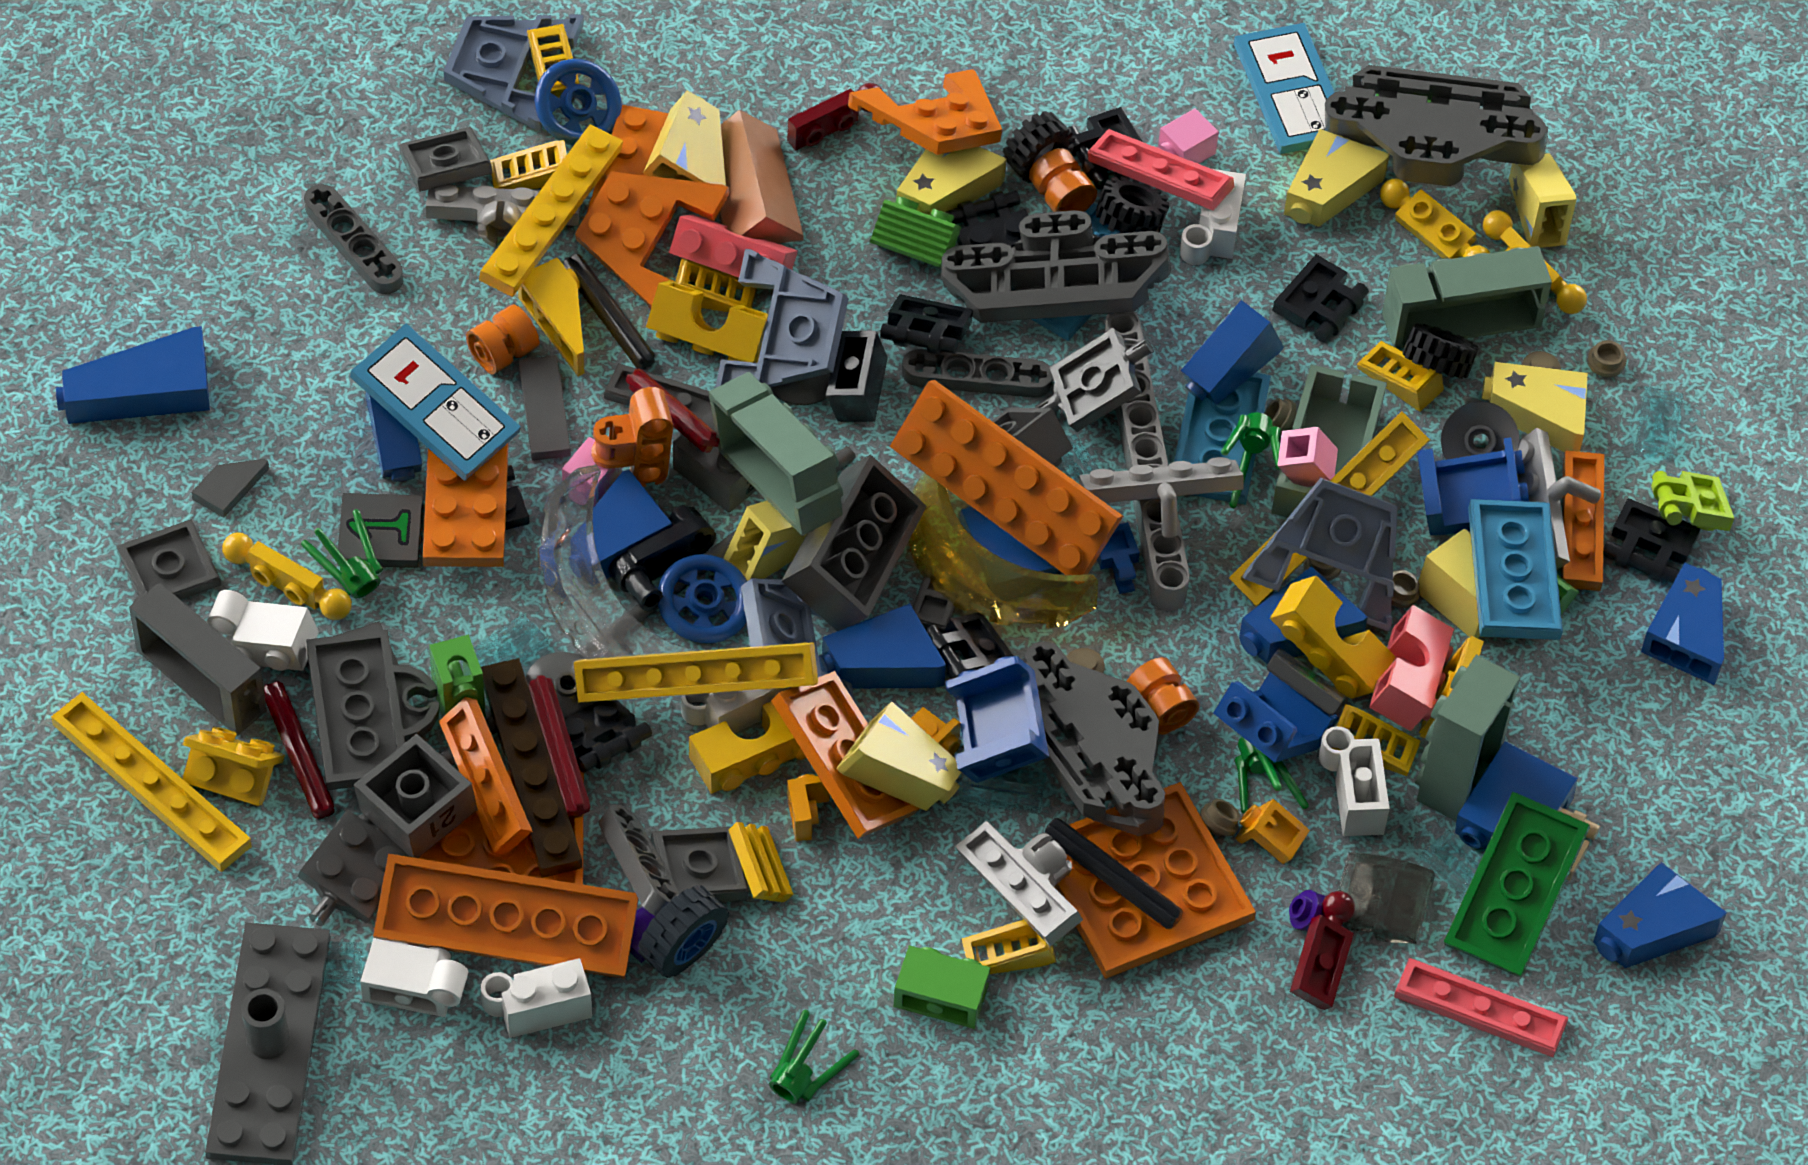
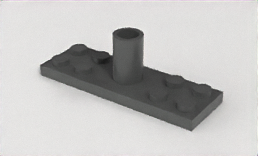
[205,922,331,1165]

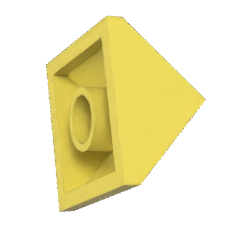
[1418,529,1480,638]

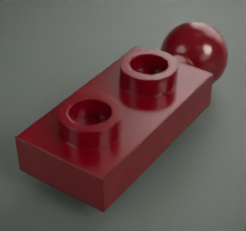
[787,83,884,151]
[1290,891,1355,1010]

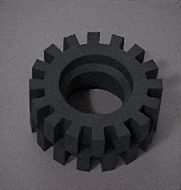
[1003,111,1075,183]
[1095,176,1170,234]
[1402,323,1479,379]

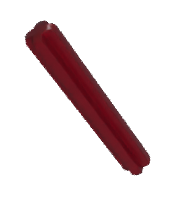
[626,369,720,453]
[529,675,591,818]
[264,681,335,820]

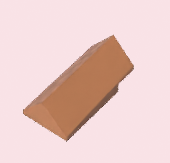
[719,110,804,244]

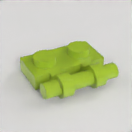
[1651,471,1734,532]

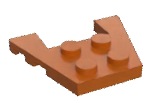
[848,69,1002,155]
[575,171,730,309]

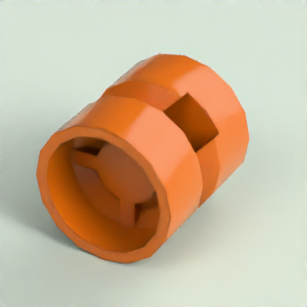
[1029,148,1097,212]
[466,304,540,375]
[1126,657,1200,735]

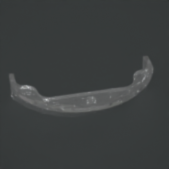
[537,464,702,659]

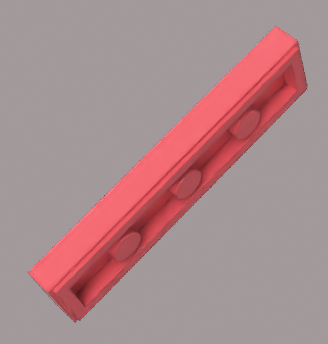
[1087,129,1235,211]
[1394,958,1568,1057]

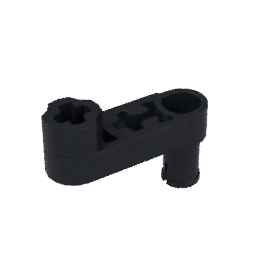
[608,504,716,611]

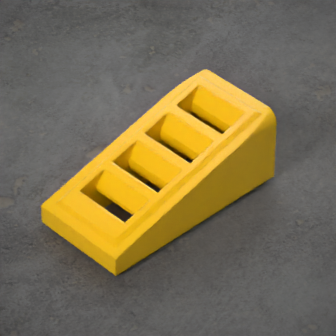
[527,24,580,98]
[490,140,567,189]
[675,258,757,312]
[1357,341,1444,412]
[1332,704,1421,776]
[962,920,1057,974]

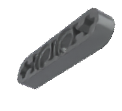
[304,184,403,294]
[902,349,1053,398]
[598,804,680,917]

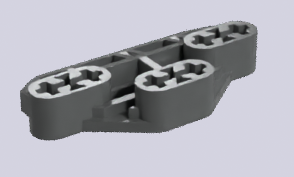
[1325,65,1548,186]
[942,210,1171,323]
[1022,641,1165,836]

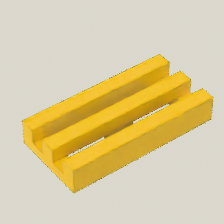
[728,822,794,902]

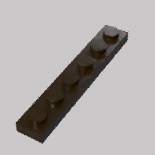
[481,658,582,878]

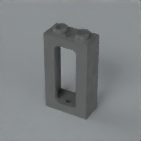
[129,582,267,736]

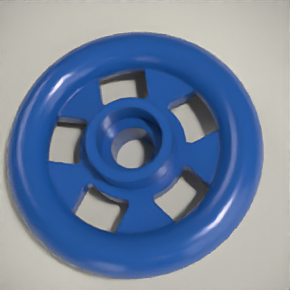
[535,59,622,146]
[658,554,747,644]

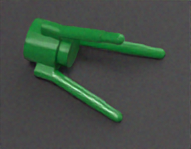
[1221,412,1281,508]
[301,509,383,599]
[1234,737,1309,814]
[769,1009,859,1104]

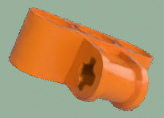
[591,387,673,487]

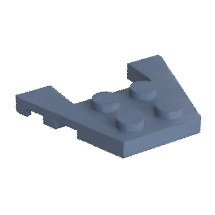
[444,14,584,131]
[715,249,849,388]
[1243,478,1398,632]
[741,578,855,702]

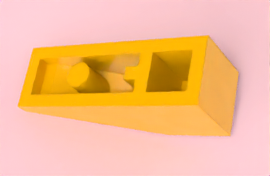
[518,257,585,377]

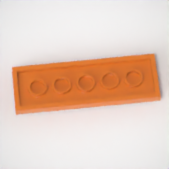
[889,380,1123,584]
[373,854,639,979]

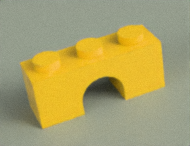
[646,280,768,363]
[1270,576,1395,699]
[689,702,807,794]

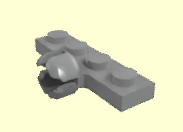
[426,184,581,247]
[955,821,1083,947]

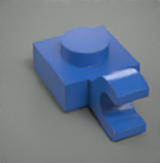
[1097,522,1140,594]

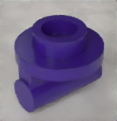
[1289,890,1326,932]

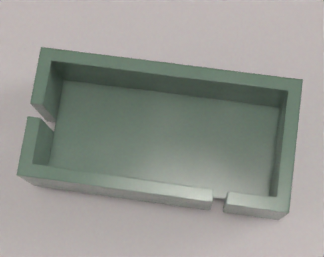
[1382,246,1552,349]
[1271,364,1387,517]
[708,372,844,536]
[1415,654,1520,821]

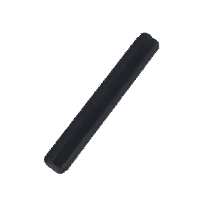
[563,253,655,370]
[1045,818,1183,929]

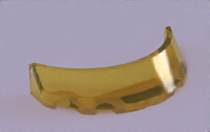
[909,472,1098,628]

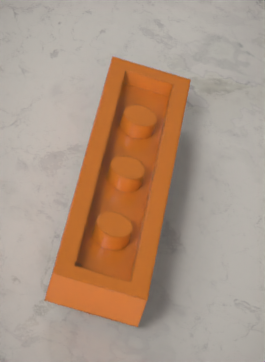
[1561,450,1605,591]
[439,697,533,856]

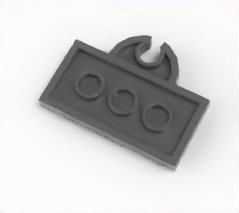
[306,629,440,790]

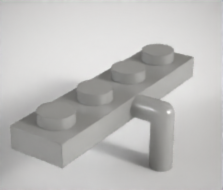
[1517,428,1601,570]
[1079,457,1244,538]

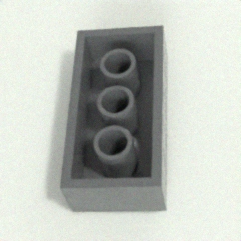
[782,454,927,631]

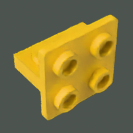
[182,727,285,806]

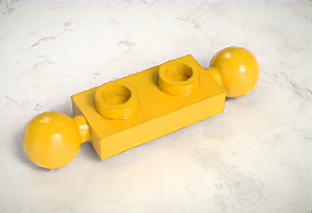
[1380,178,1490,259]
[1482,210,1587,314]
[222,532,352,620]

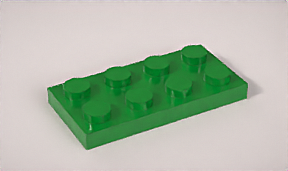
[1444,791,1590,978]

